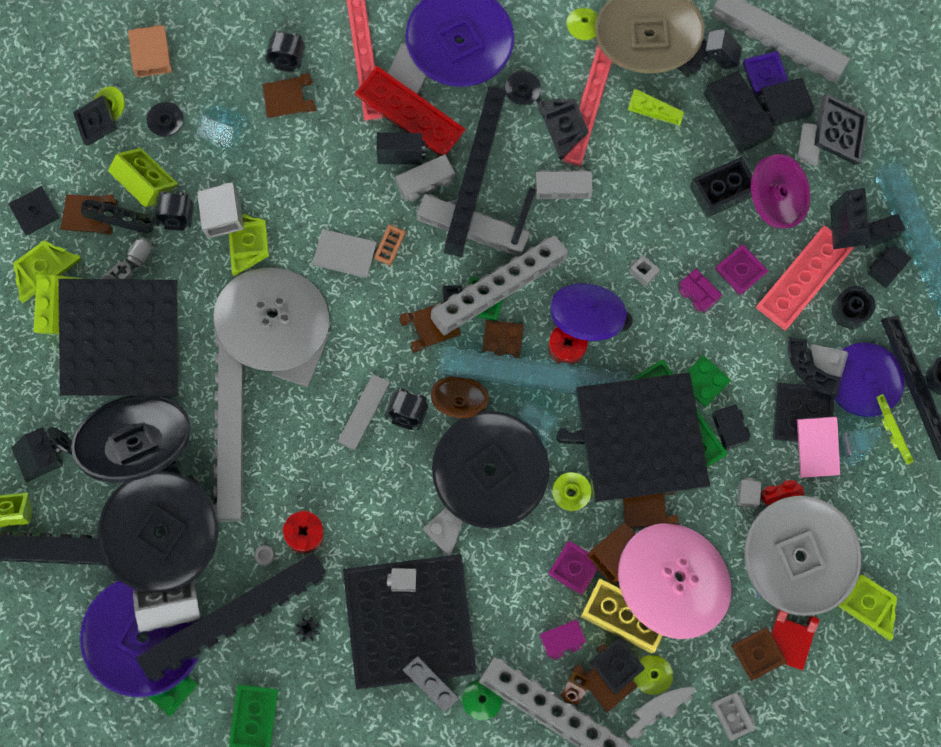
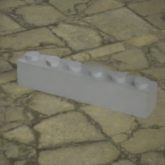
[417,195,530,257]

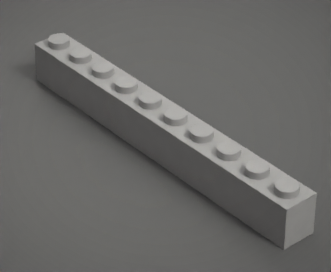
[214,335,244,522]

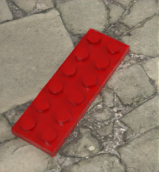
[355,66,466,156]

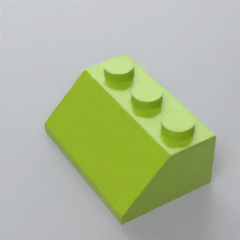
[108,147,178,208]
[33,275,82,335]
[0,493,33,528]

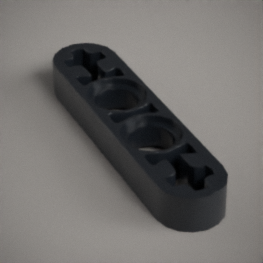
[81,200,155,233]

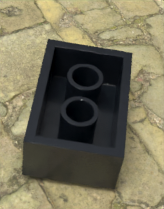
[690,156,752,218]

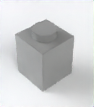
[737,478,761,508]
[387,568,416,592]

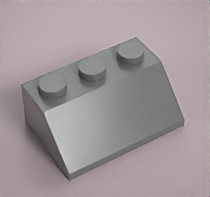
[133,580,201,632]

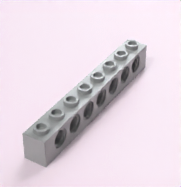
[431,235,568,336]
[479,657,632,747]

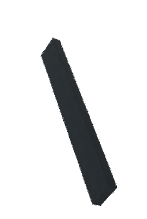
[881,316,941,461]

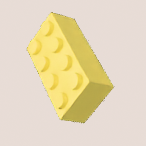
[580,579,663,654]

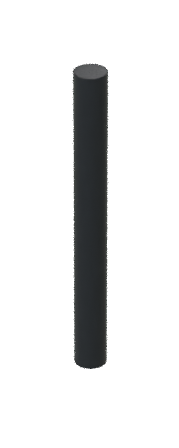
[511,187,536,245]

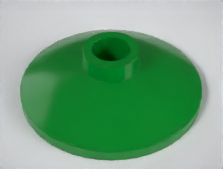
[462,679,502,720]

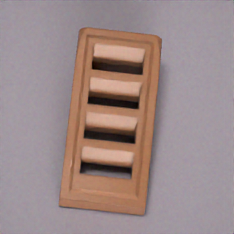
[374,224,407,266]

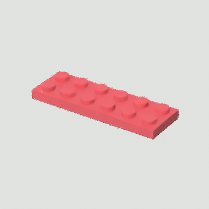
[756,225,854,331]

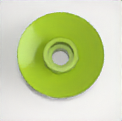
[566,8,598,40]
[93,86,125,120]
[552,472,591,511]
[634,655,673,695]

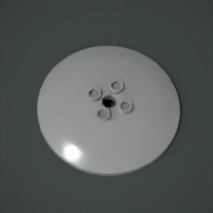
[214,268,329,371]
[744,496,861,616]

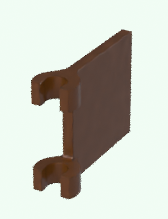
[262,73,316,118]
[60,194,117,235]
[399,302,461,353]
[623,492,679,528]
[572,644,638,713]

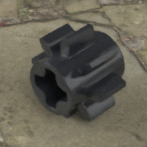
[296,617,320,642]

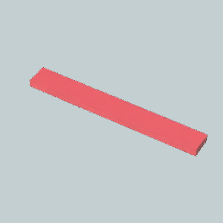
[347,0,383,120]
[563,45,612,167]

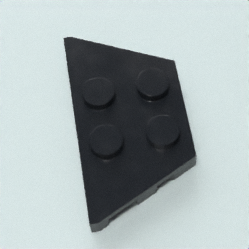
[536,99,589,160]

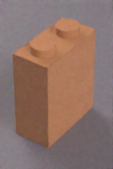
[128,25,172,77]

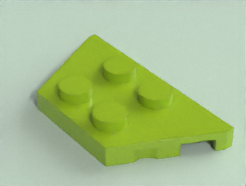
[229,214,269,276]
[13,241,82,304]
[876,394,914,465]
[838,574,897,641]

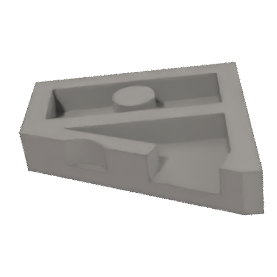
[811,344,848,377]
[423,508,463,556]

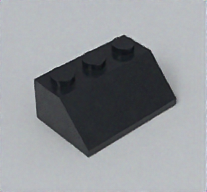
[830,188,872,250]

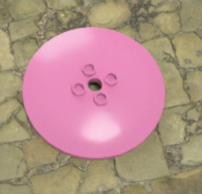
[618,523,731,639]

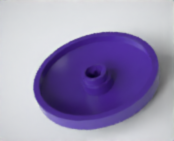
[550,283,627,341]
[834,343,905,417]

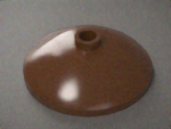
[431,376,489,418]

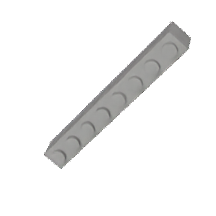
[711,0,850,82]

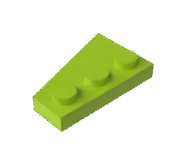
[628,88,684,126]

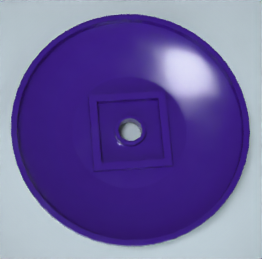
[406,0,514,87]
[80,581,202,697]

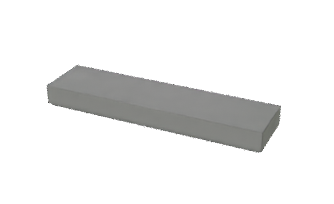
[338,374,390,451]

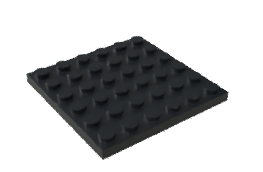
[58,279,178,396]
[576,372,710,503]
[343,554,477,690]

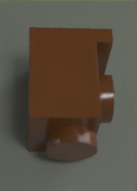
[560,670,591,706]

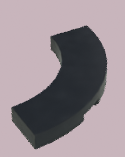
[788,337,841,397]

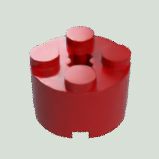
[548,326,588,366]
[283,510,324,554]

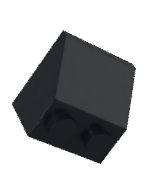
[11,427,63,483]

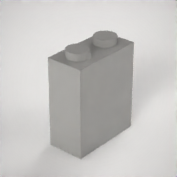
[197,182,244,239]

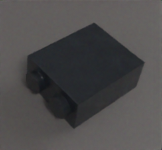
[757,77,815,126]
[376,132,426,165]

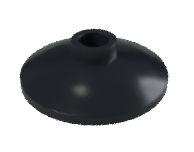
[505,71,541,105]
[146,102,184,137]
[47,427,72,455]

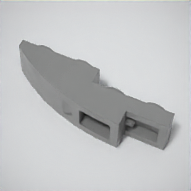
[624,687,696,740]

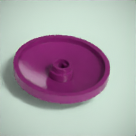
[751,154,810,229]

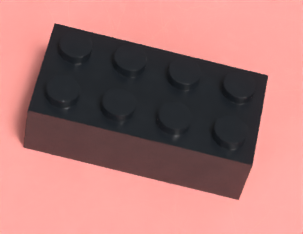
[704,70,775,154]

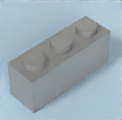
[395,155,455,202]
[535,169,593,199]

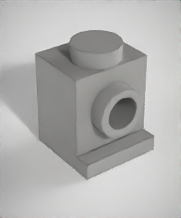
[629,256,660,288]

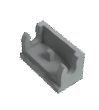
[798,123,821,166]

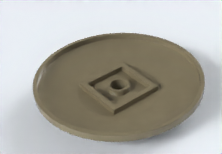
[595,0,704,73]

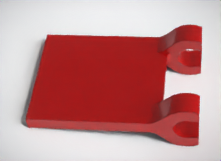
[771,609,820,670]

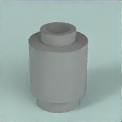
[126,238,152,268]

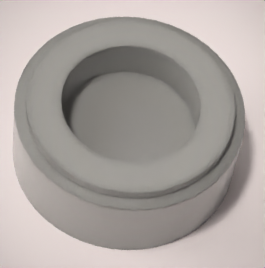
[254,545,274,566]

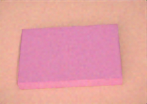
[797,417,840,478]

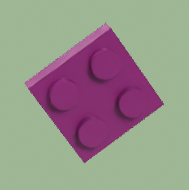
[715,244,768,296]
[548,540,597,596]

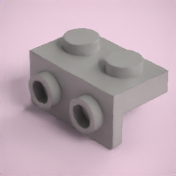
[711,692,755,741]

